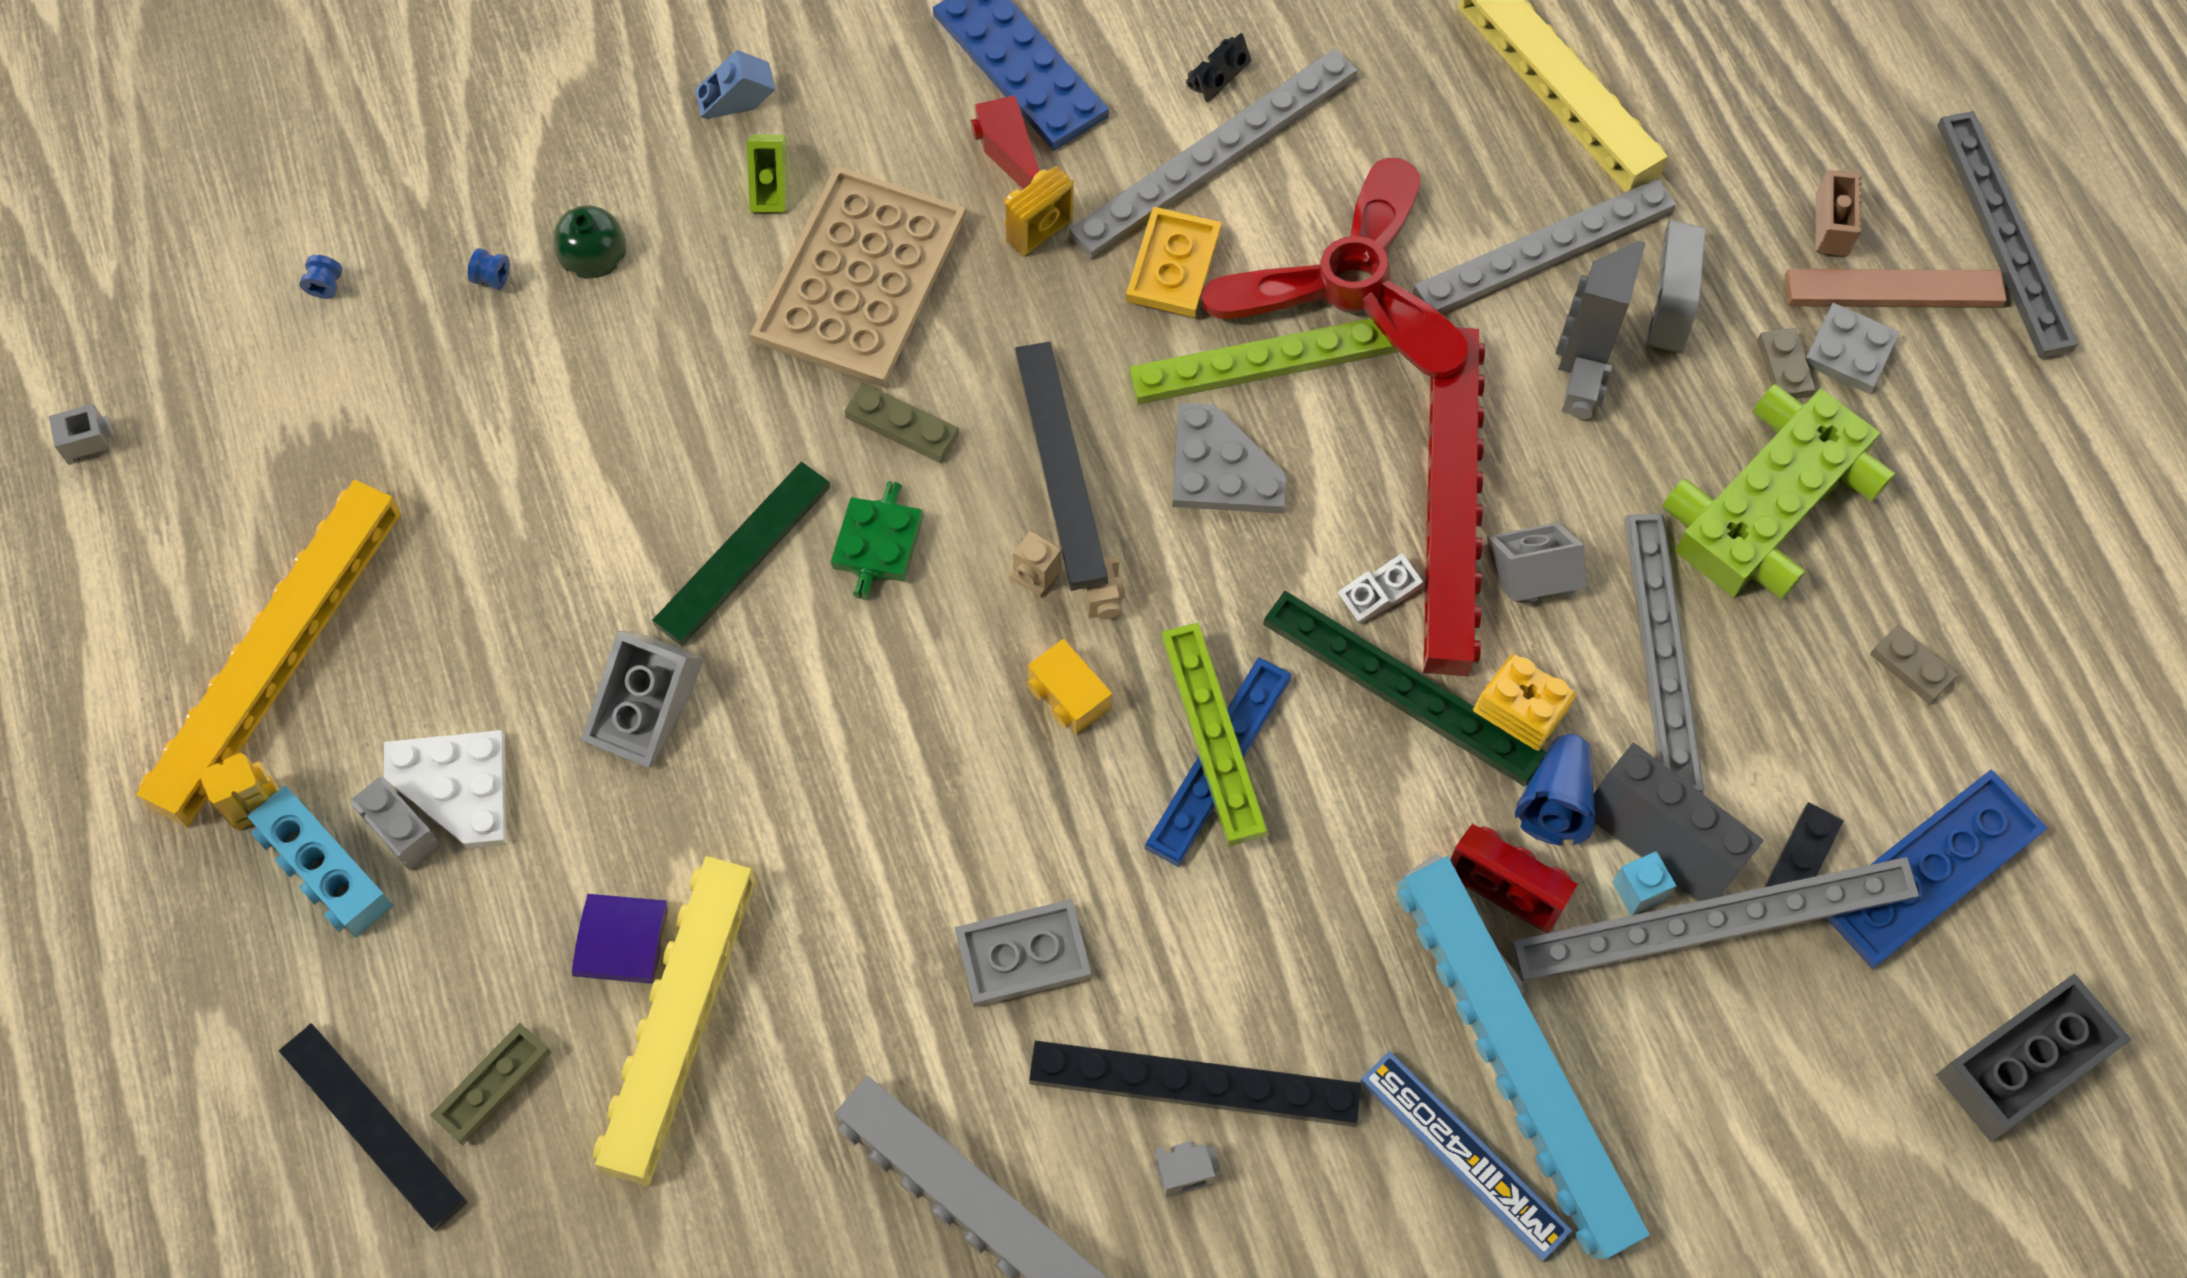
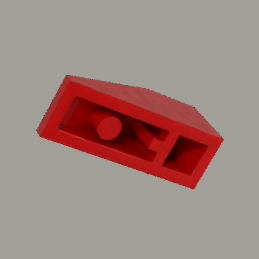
[970,95,1039,189]

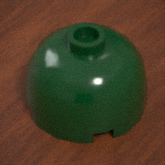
[553,205,626,279]

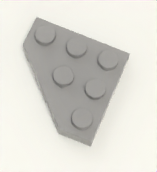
[1172,403,1286,514]

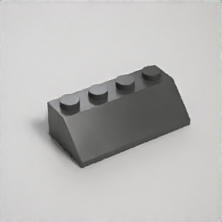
[1555,241,1645,373]
[1594,742,1764,901]

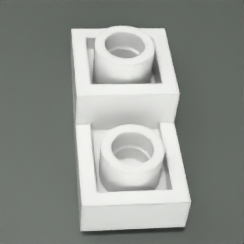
[1338,553,1426,624]

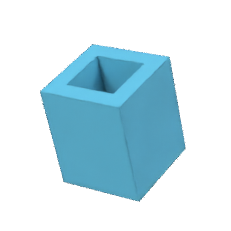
[1612,851,1676,916]

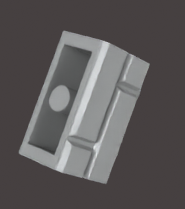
[350,777,440,870]

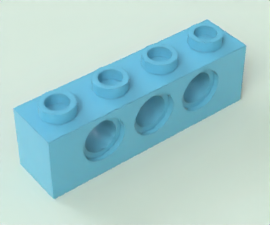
[247,785,393,938]

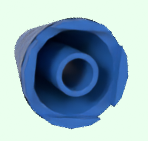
[1514,734,1595,845]

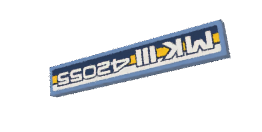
[1360,1051,1573,1262]

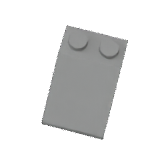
[581,631,704,768]

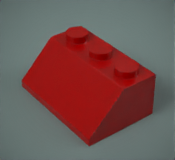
[1450,823,1578,934]

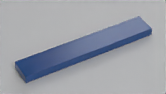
[1145,657,1292,867]

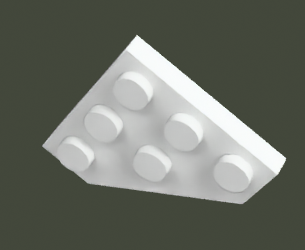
[384,730,507,849]

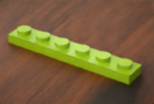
[1161,623,1267,847]

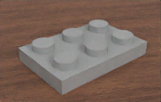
[955,899,1092,1007]

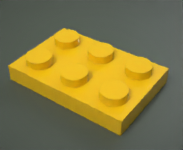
[1126,206,1222,318]

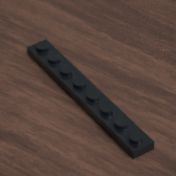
[1029,1040,1361,1127]

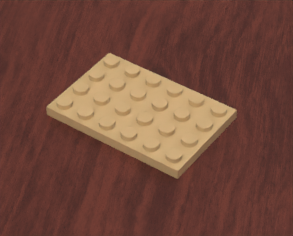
[750,165,966,387]

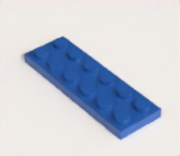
[933,0,1109,151]
[1826,769,2048,970]

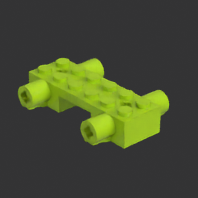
[1662,384,1896,600]

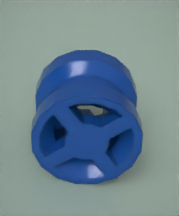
[467,248,510,290]
[299,255,343,299]

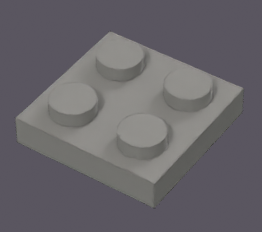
[1806,303,1900,394]

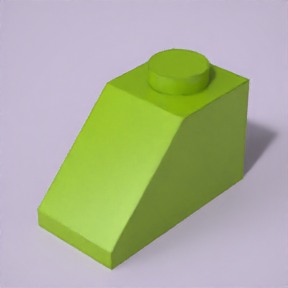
[746,134,788,212]

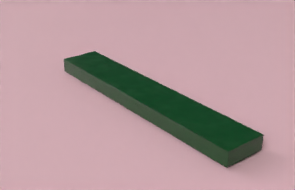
[652,461,830,647]

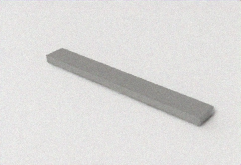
[1624,514,1705,795]

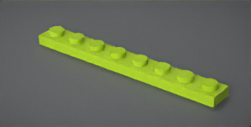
[1129,318,1399,405]

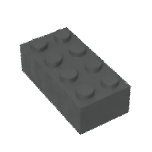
[1936,973,2131,1142]

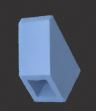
[695,50,776,119]

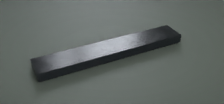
[278,1023,468,1231]

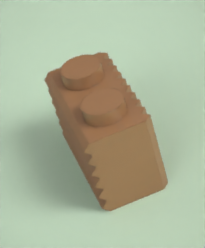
[1815,170,1862,256]

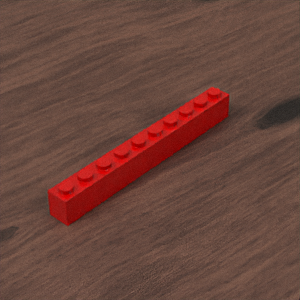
[1423,327,1485,676]

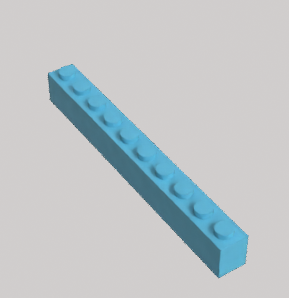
[1396,856,1650,1259]

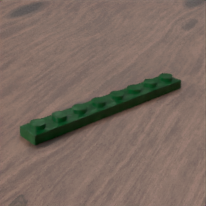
[1263,591,1547,787]

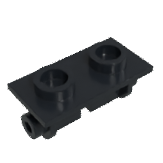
[1186,33,1251,102]

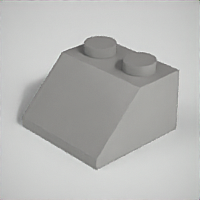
[1487,522,1587,603]

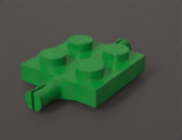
[830,481,924,600]

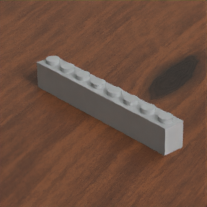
[834,1075,1107,1278]

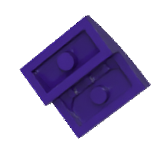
[572,894,668,984]

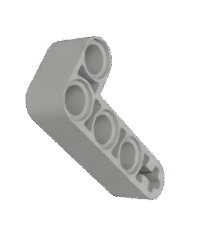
[1646,220,1705,353]

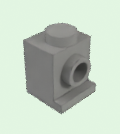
[1561,357,1612,419]
[49,404,115,465]
[1154,1141,1220,1198]

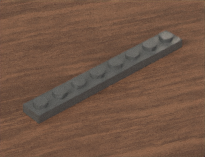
[1937,111,2078,359]

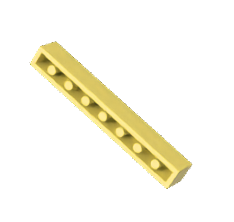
[1458,0,1668,192]
[593,856,756,1187]

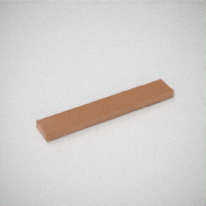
[1785,269,2006,307]

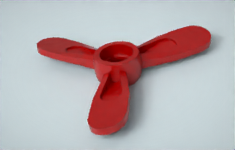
[1201,158,1468,378]

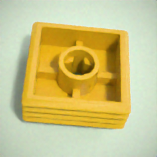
[1004,166,1074,256]
[1473,654,1577,751]

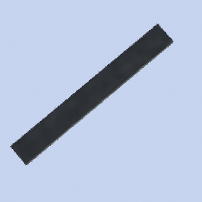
[1015,341,1108,591]

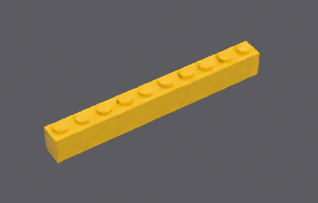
[135,479,401,828]

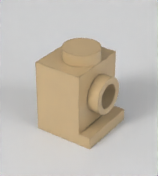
[1009,531,1062,597]
[1083,555,1125,619]

